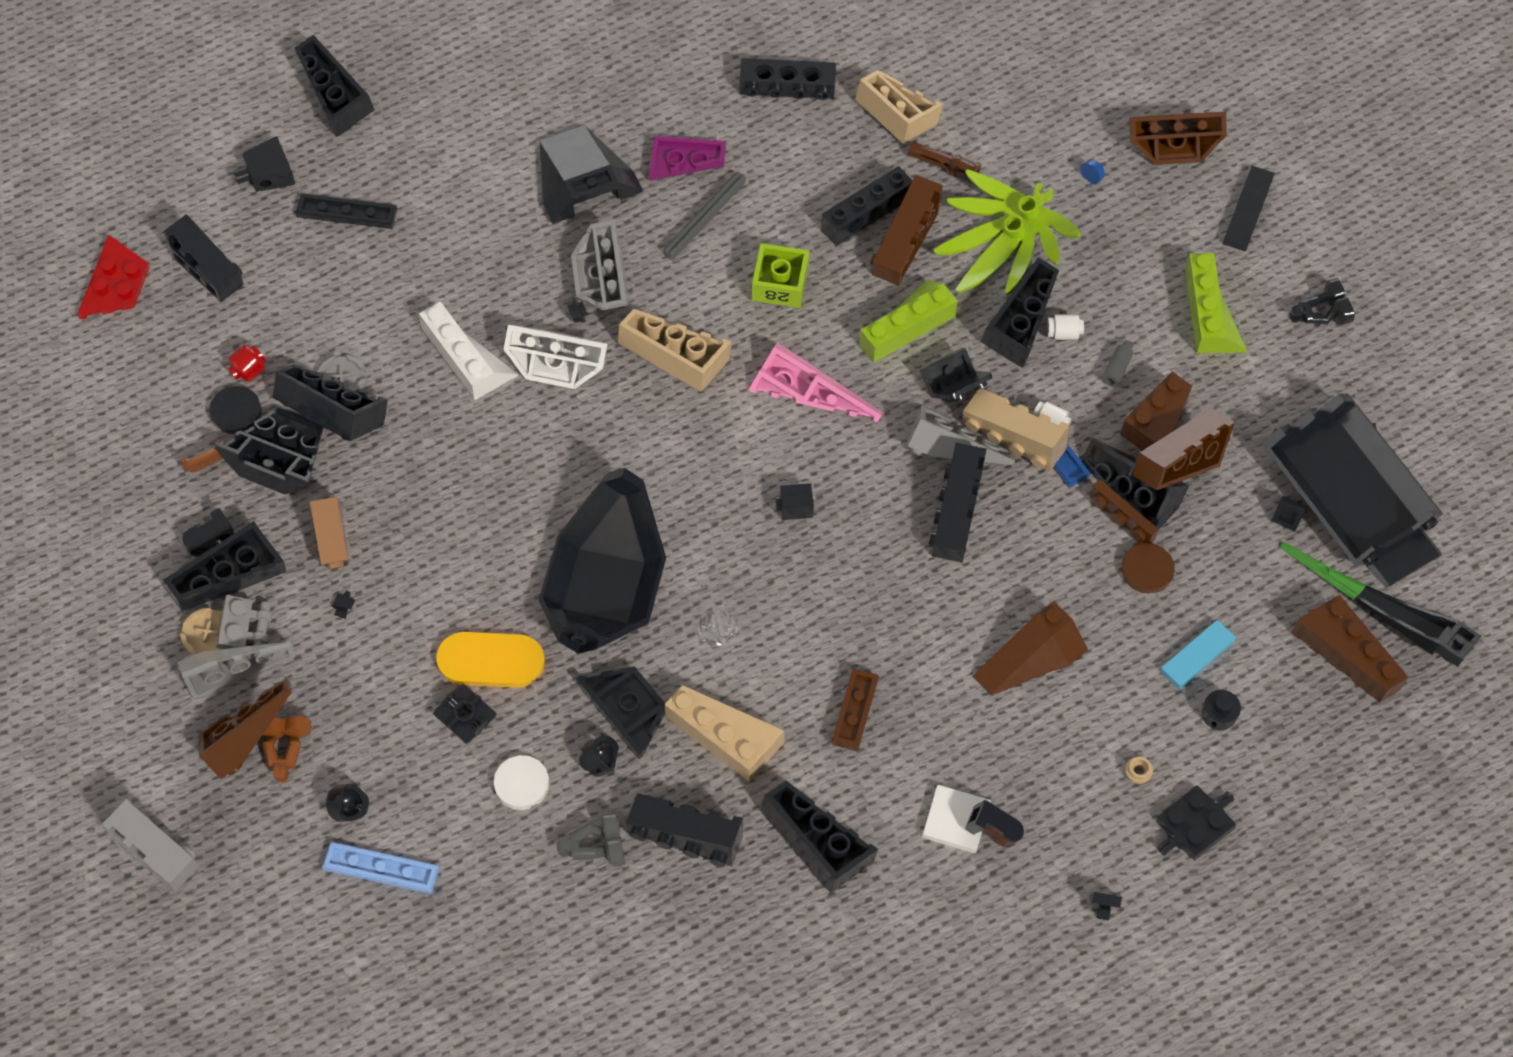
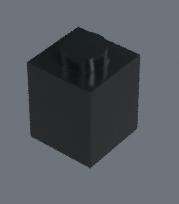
[775,483,814,520]

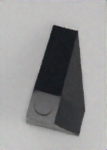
[1082,438,1189,529]

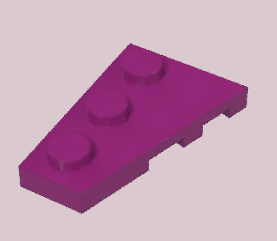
[649,136,726,181]

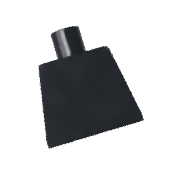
[233,136,295,192]

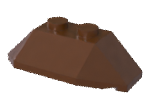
[1129,111,1227,165]

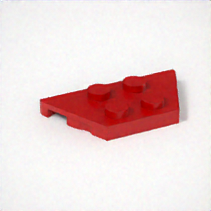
[77,236,150,319]

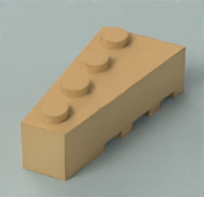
[618,309,732,392]

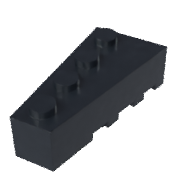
[980,257,1059,368]
[272,364,388,442]
[928,442,987,563]
[760,781,879,893]

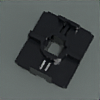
[433,684,497,744]

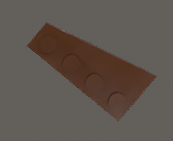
[1291,594,1408,703]

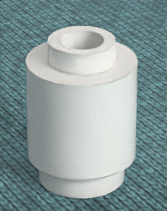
[1047,315,1084,340]
[1033,401,1072,425]

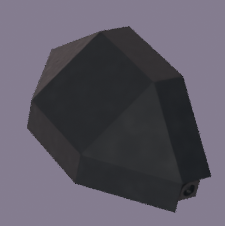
[538,468,666,654]

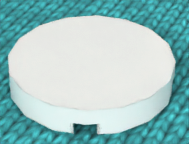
[494,755,549,810]

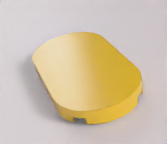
[436,632,545,688]

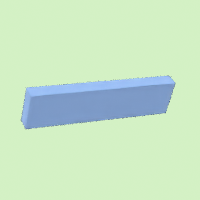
[322,841,440,894]

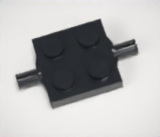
[1156,785,1236,861]

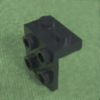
[919,348,993,402]

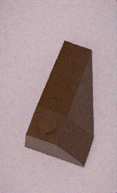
[199,679,292,779]

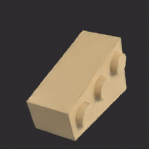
[855,70,943,144]

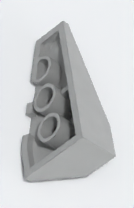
[908,405,1015,465]
[177,642,296,700]

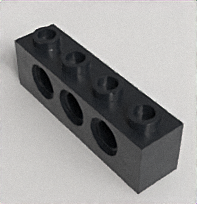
[740,58,836,100]
[821,166,913,246]

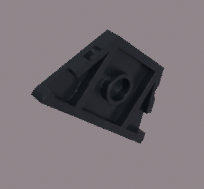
[576,666,665,759]

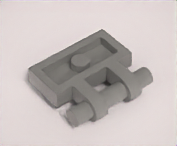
[216,595,272,649]

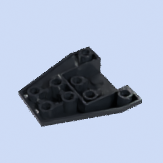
[540,125,643,224]

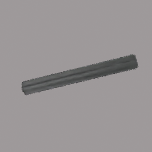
[664,172,746,260]

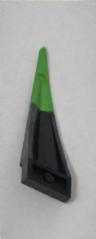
[1280,541,1482,667]

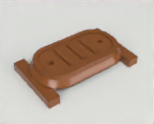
[180,439,225,472]

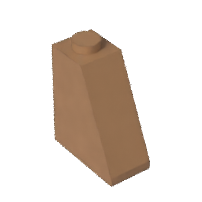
[310,497,349,569]

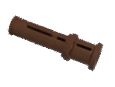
[908,141,981,184]

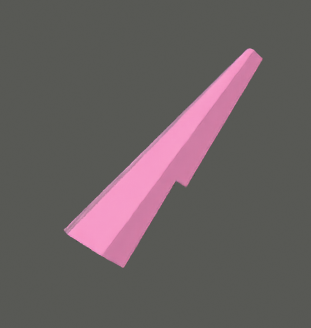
[749,342,883,422]

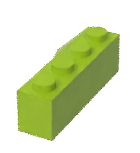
[1185,253,1247,353]
[859,280,958,363]

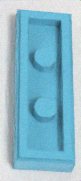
[1160,620,1237,690]

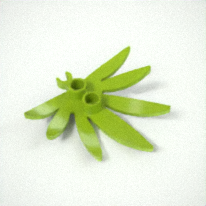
[934,169,1081,295]

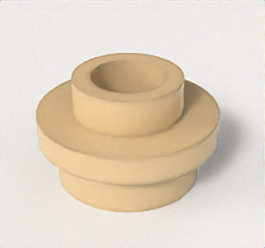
[1125,757,1153,784]

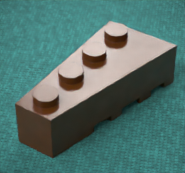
[870,174,943,286]
[1133,408,1235,490]

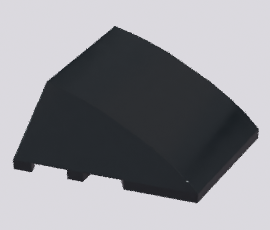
[215,407,324,495]

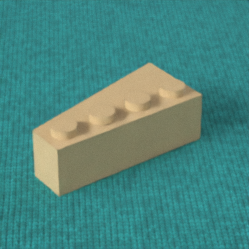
[963,388,1069,472]
[665,685,785,782]

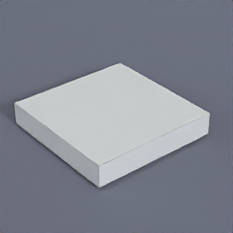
[922,785,991,854]

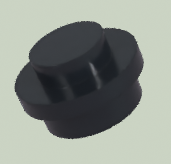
[567,299,588,323]

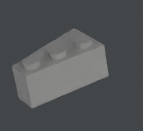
[102,799,198,892]

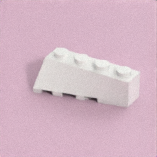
[419,302,518,400]

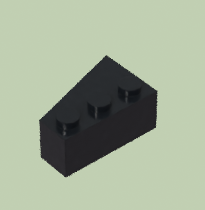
[163,214,244,302]

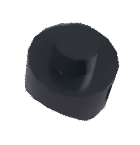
[1202,690,1241,731]
[579,735,619,777]
[326,784,369,822]

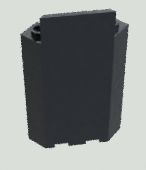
[1261,393,1443,588]

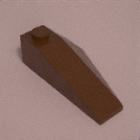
[973,601,1088,696]

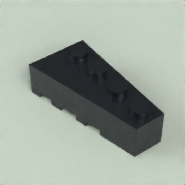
[294,34,375,137]
[163,521,286,611]
[626,793,743,867]

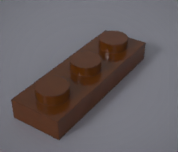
[1090,479,1159,543]
[832,668,879,752]

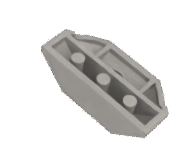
[571,220,629,310]

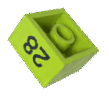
[752,243,810,308]

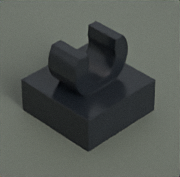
[1271,496,1307,532]
[1090,891,1122,921]

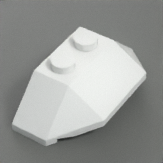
[504,324,608,389]

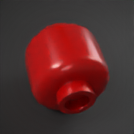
[228,344,267,382]

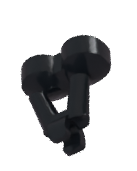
[1290,278,1355,325]

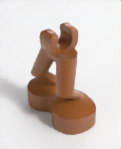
[262,716,312,782]

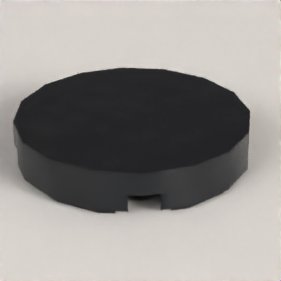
[209,386,262,434]

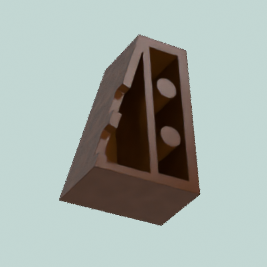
[1120,371,1192,451]

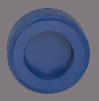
[1080,159,1105,184]

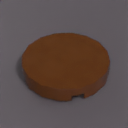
[1121,543,1175,594]

